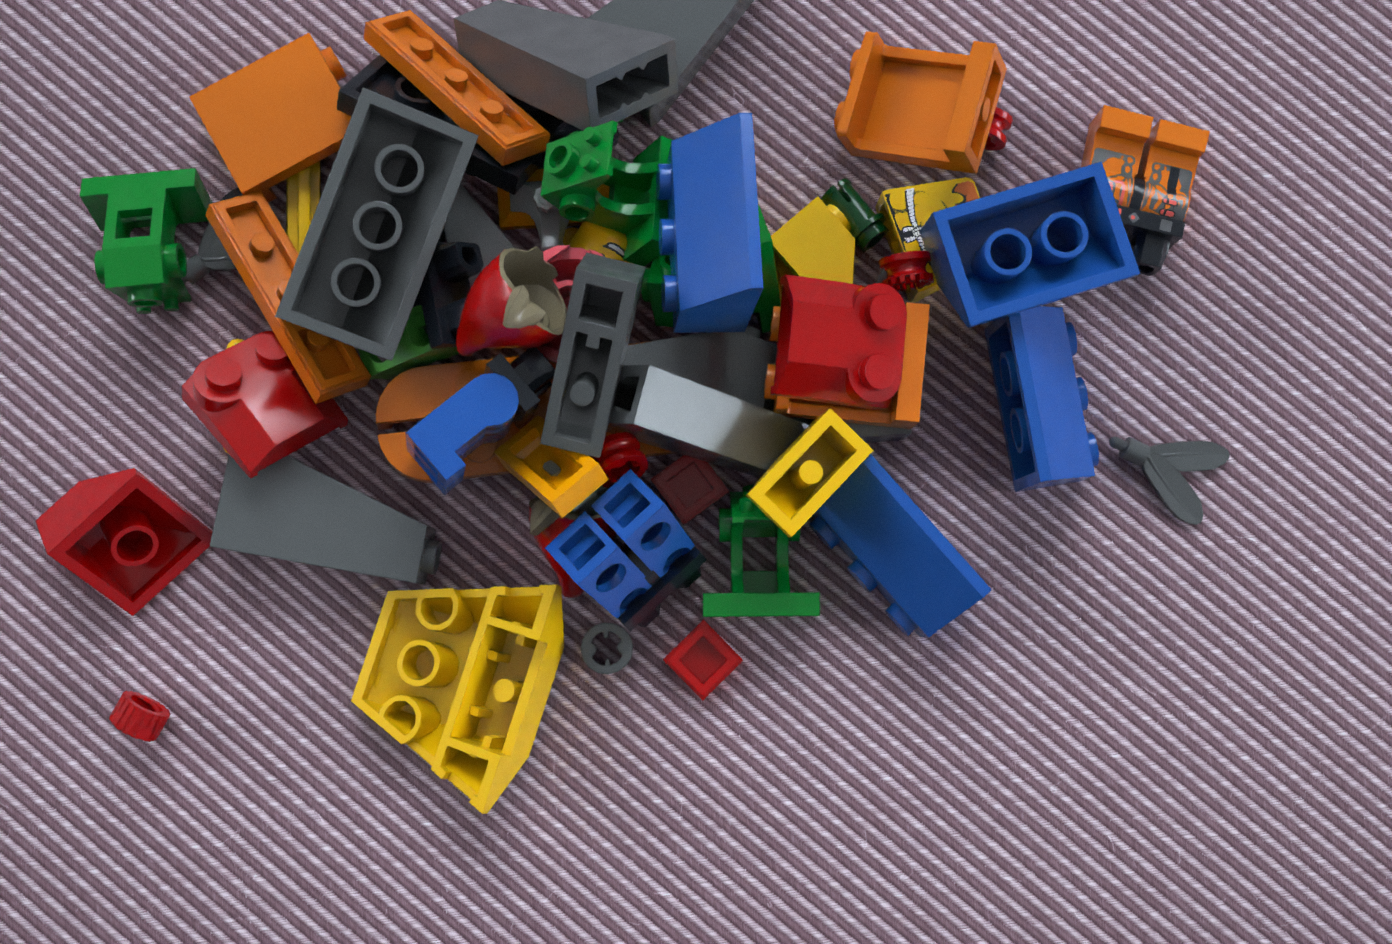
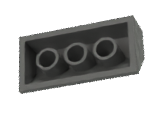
[275,87,479,361]

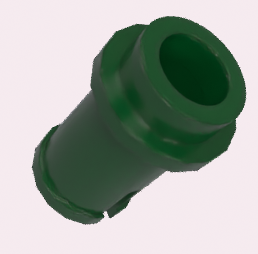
[821,178,889,252]

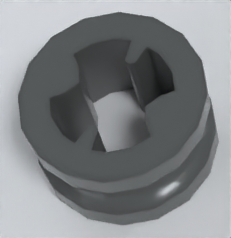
[581,623,633,674]

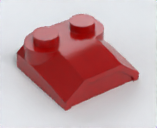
[770,275,907,410]
[182,331,348,479]

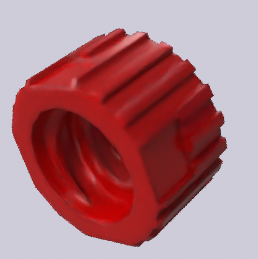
[109,691,171,742]

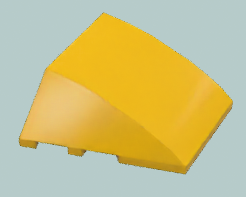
[351,584,564,814]

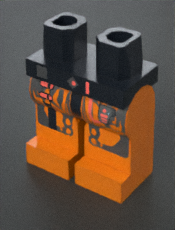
[1081,105,1210,276]

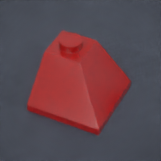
[35,468,213,616]

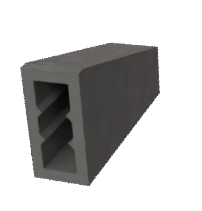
[454,0,678,131]
[587,0,754,127]
[607,365,809,478]
[210,455,442,585]

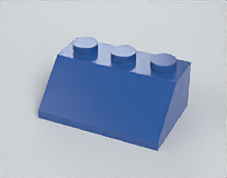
[656,113,763,333]
[920,161,1140,328]
[984,306,1099,492]
[809,454,992,638]

